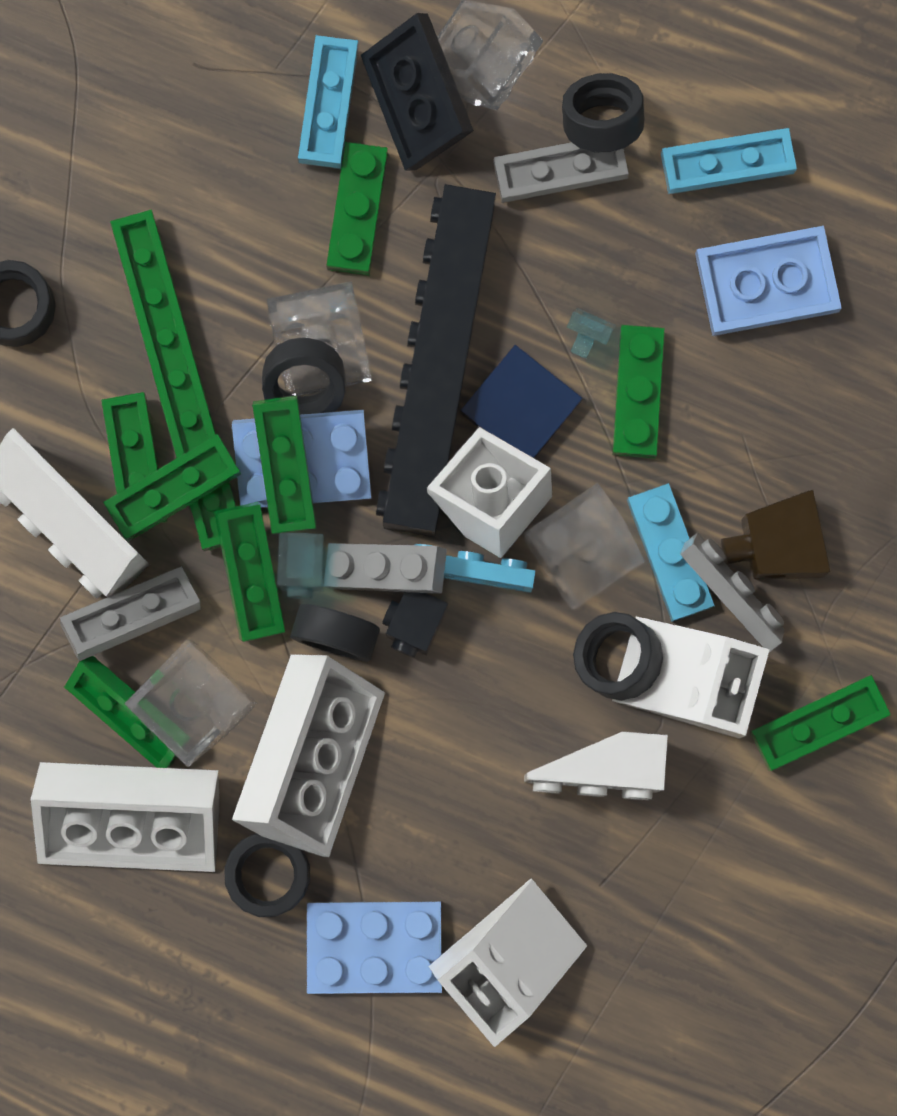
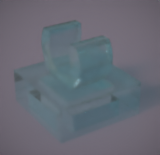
[566,308,616,359]

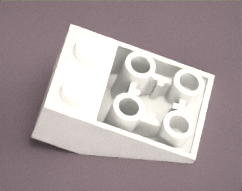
[612,616,770,738]
[524,732,668,800]
[428,879,587,1047]

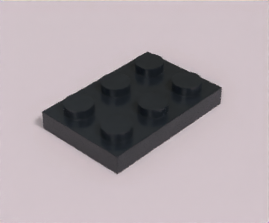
[360,13,474,171]

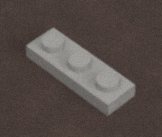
[493,142,629,203]
[680,532,785,652]
[323,543,447,593]
[60,566,201,661]

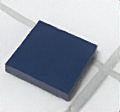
[460,345,582,459]

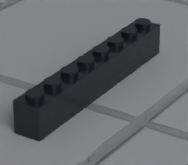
[376,184,496,537]

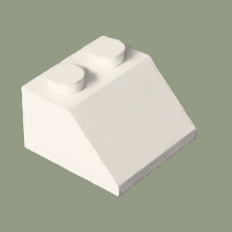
[427,427,552,558]

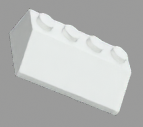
[0,428,150,599]
[232,655,385,857]
[31,762,219,872]

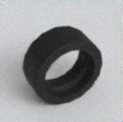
[562,73,644,153]
[0,260,56,347]
[262,337,346,415]
[290,603,380,662]
[573,612,663,701]
[224,833,310,917]

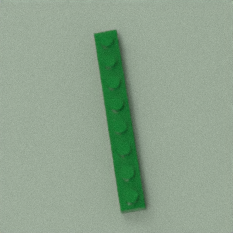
[110,209,236,552]

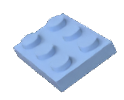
[695,226,842,336]
[232,410,371,507]
[307,901,442,994]

